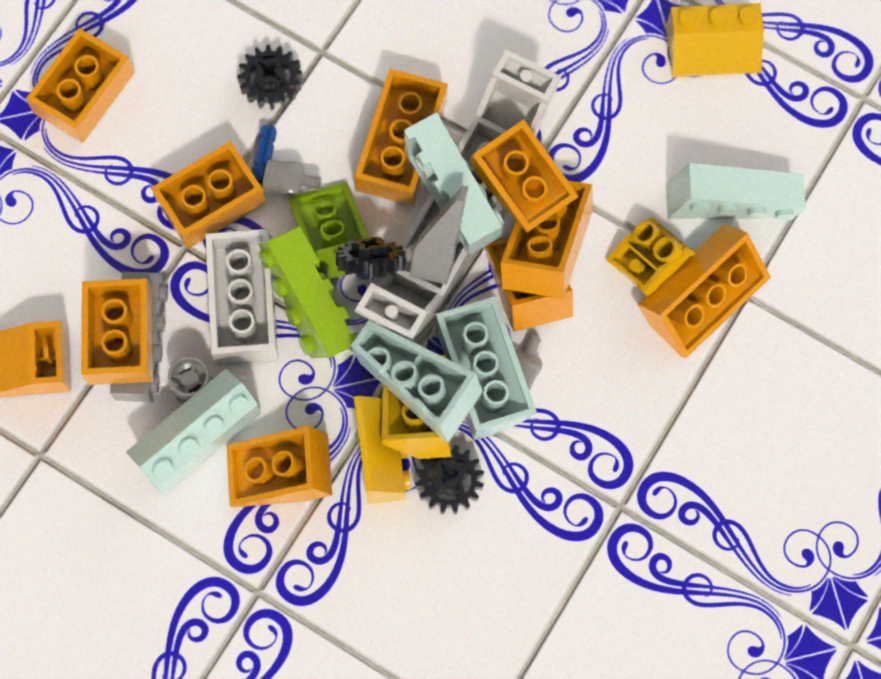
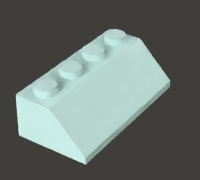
[434,296,537,441]
[126,369,261,496]

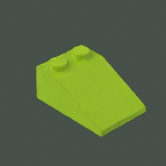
[288,182,369,279]

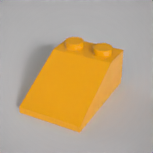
[469,119,579,233]
[485,237,573,332]
[227,426,333,508]

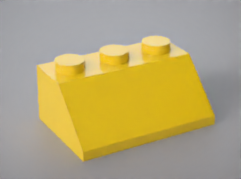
[666,3,764,77]
[382,355,451,459]
[354,396,411,505]

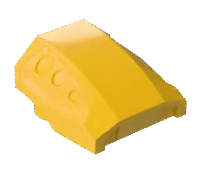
[606,217,696,296]

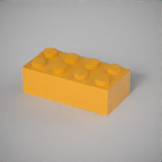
[354,68,448,207]
[501,180,593,299]

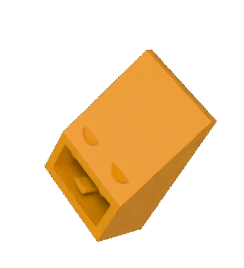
[0,320,71,398]

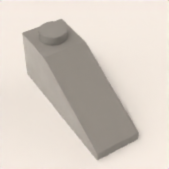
[406,185,469,285]

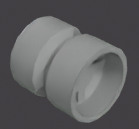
[167,356,213,404]

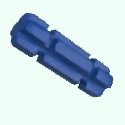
[251,125,277,184]

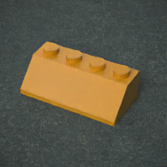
[637,224,771,359]

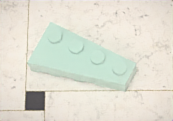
[404,112,504,255]
[666,163,806,221]
[351,320,483,444]

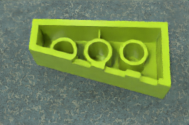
[258,226,359,358]

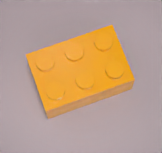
[26,28,135,143]
[151,141,266,250]
[81,278,153,385]

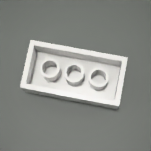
[205,229,278,364]

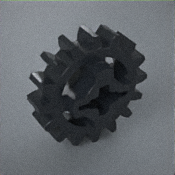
[237,44,303,110]
[336,236,405,280]
[415,444,484,515]

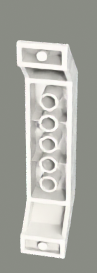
[355,49,561,342]

